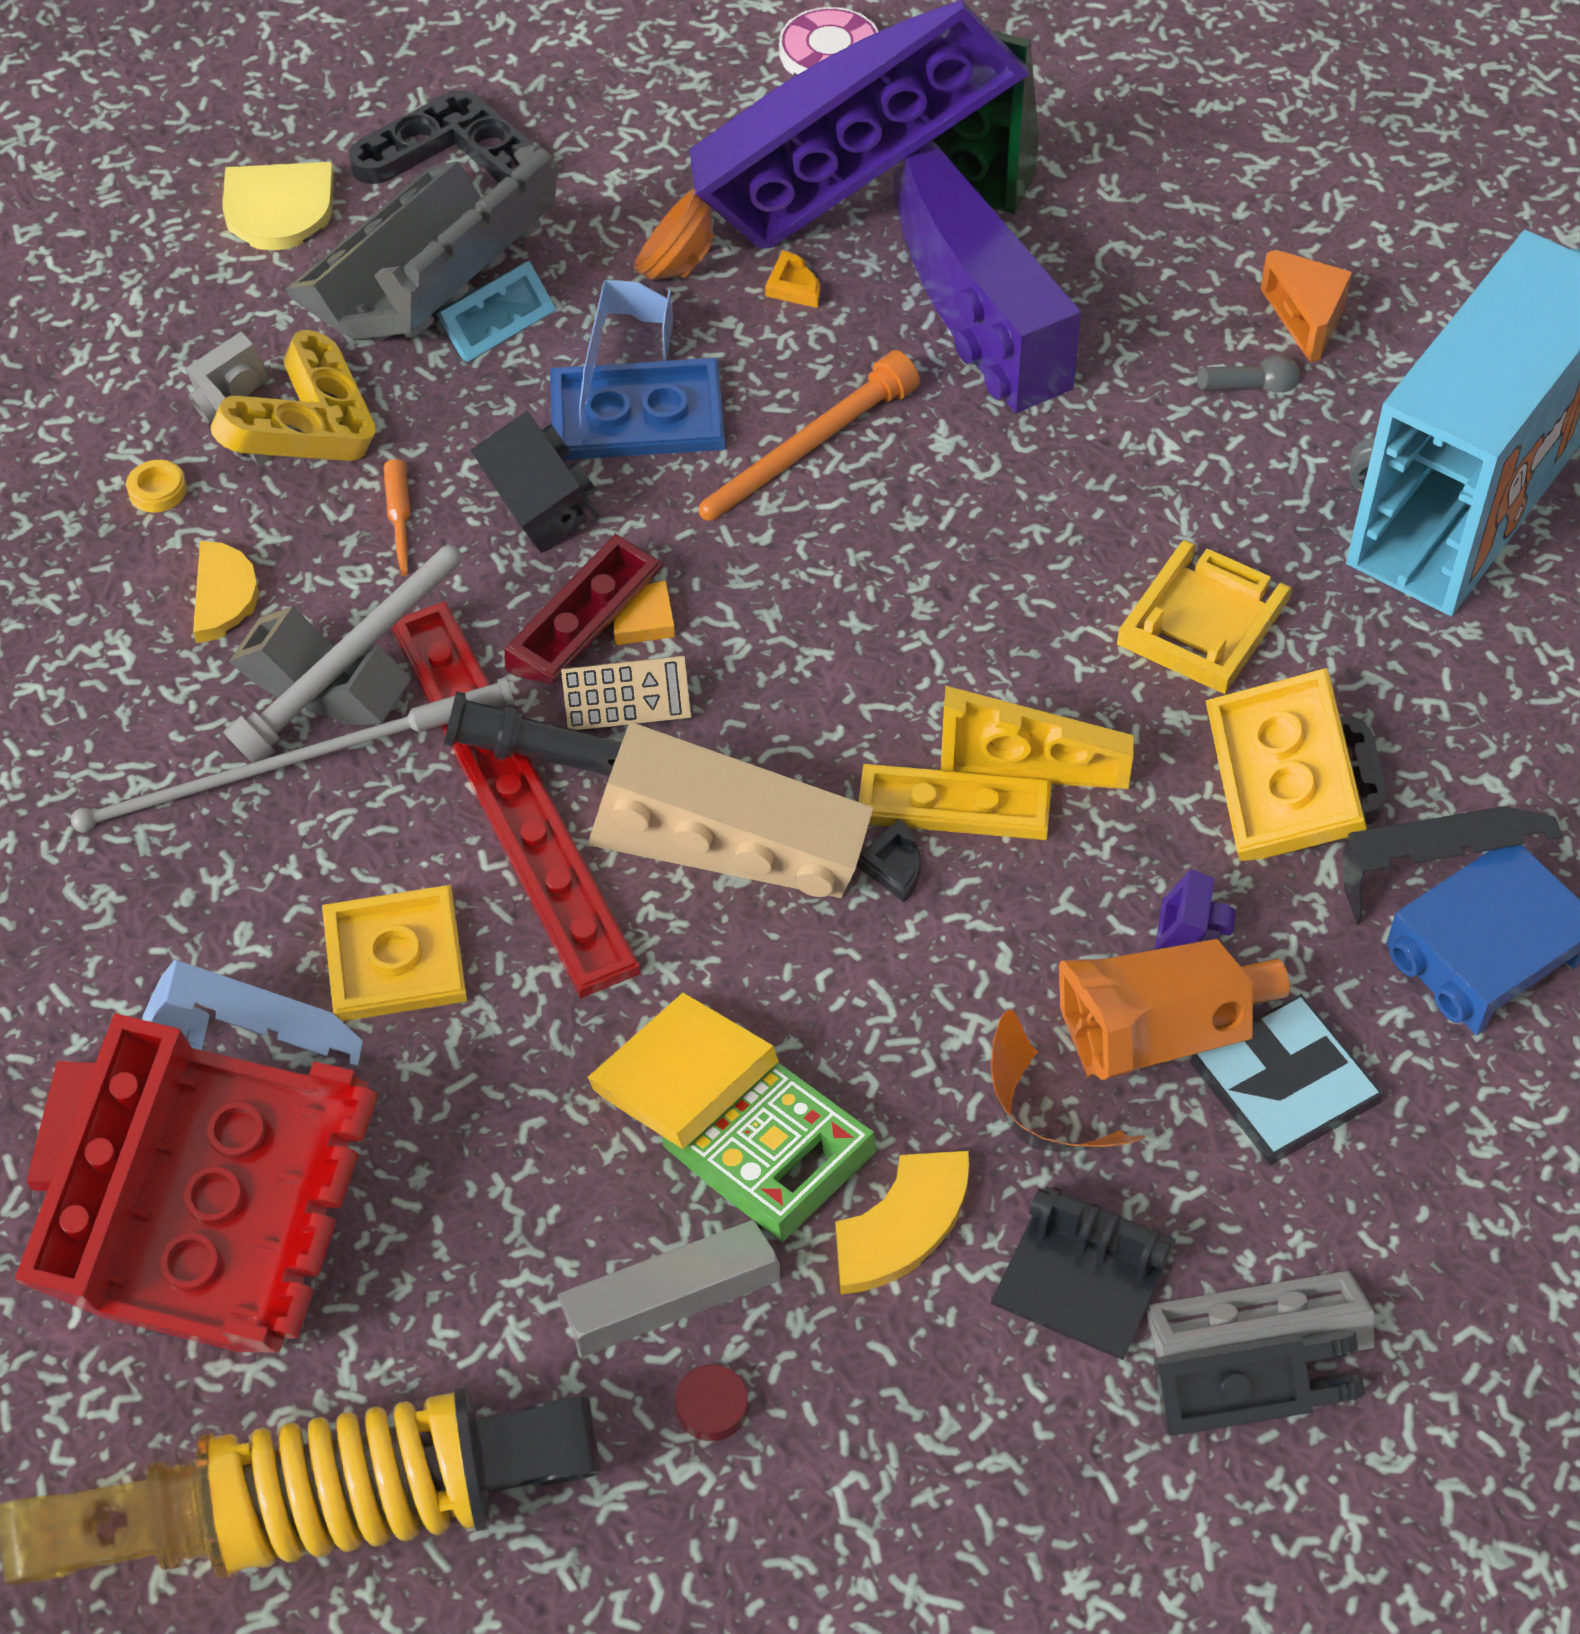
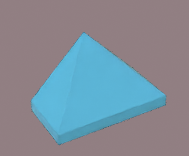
[437,261,556,362]

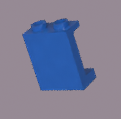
[1386,845,1580,1036]

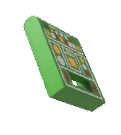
[662,1063,877,1242]

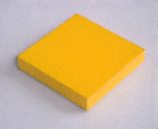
[322,885,467,1022]
[588,993,779,1149]

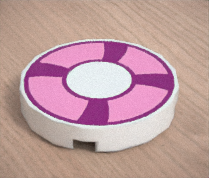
[779,7,878,75]

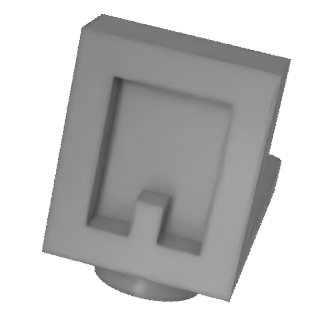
[185,331,269,466]

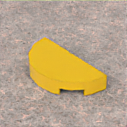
[193,541,259,644]

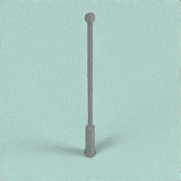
[71,677,515,833]

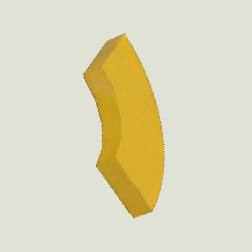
[836,1151,969,1294]

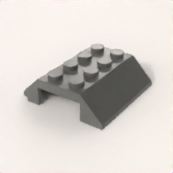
[285,144,558,341]

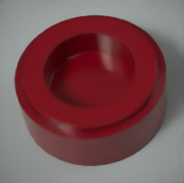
[675,1364,748,1441]

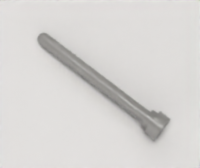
[223,545,462,763]

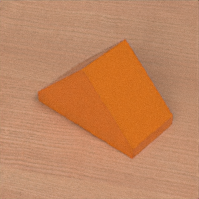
[1260,250,1352,363]

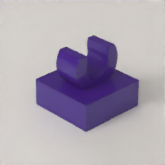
[1154,869,1236,950]

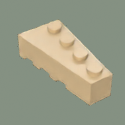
[587,722,874,898]

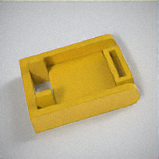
[1117,539,1292,694]

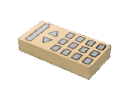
[561,656,691,730]

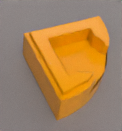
[765,250,820,308]
[614,580,675,645]

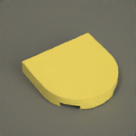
[223,162,334,250]

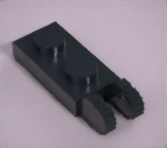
[1154,1329,1365,1436]

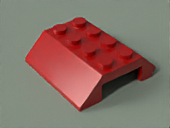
[14,1013,378,1353]

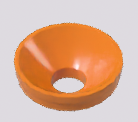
[633,189,715,280]

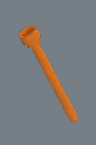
[698,350,920,521]

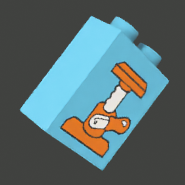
[1346,229,1580,617]

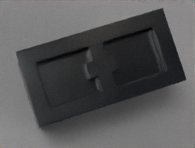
[470,410,601,553]

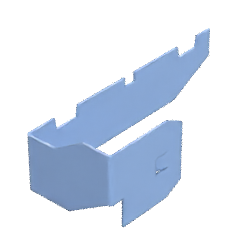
[579,280,673,427]
[142,960,363,1066]

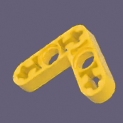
[211,330,376,461]

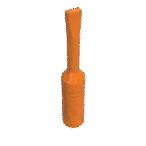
[384,459,411,576]

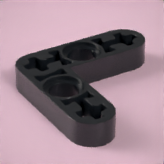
[349,90,534,184]

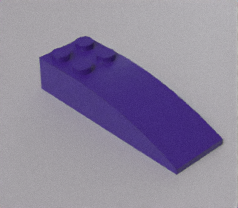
[689,0,1029,249]
[894,140,1081,413]

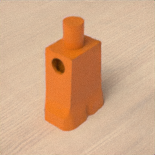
[1059,939,1290,1080]

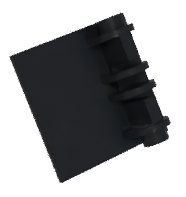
[991,1186,1176,1361]

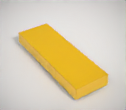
[859,764,1051,840]

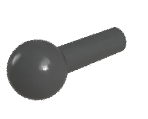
[1197,354,1300,393]

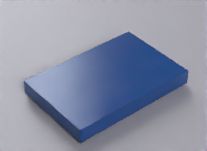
[550,358,725,460]

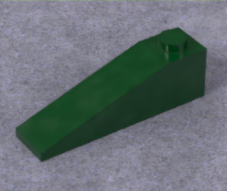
[933,30,1039,214]

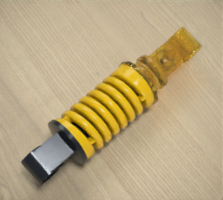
[0,1386,602,1585]

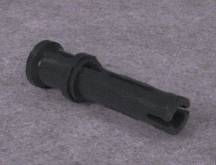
[443,691,622,777]

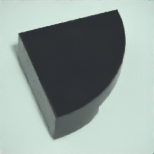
[856,819,920,902]

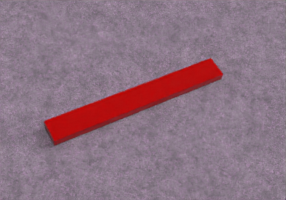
[391,601,641,999]

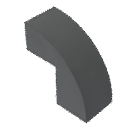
[229,606,412,725]

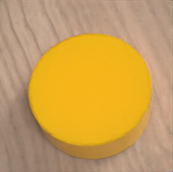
[126,460,187,512]

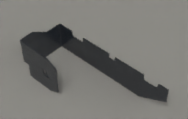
[1343,806,1564,925]

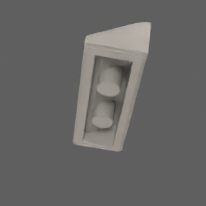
[557,1220,780,1357]
[1145,1271,1374,1357]

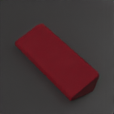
[504,533,663,684]

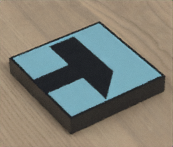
[1190,993,1384,1165]

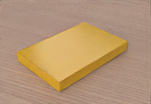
[1206,668,1367,861]

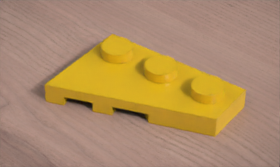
[941,685,1134,789]

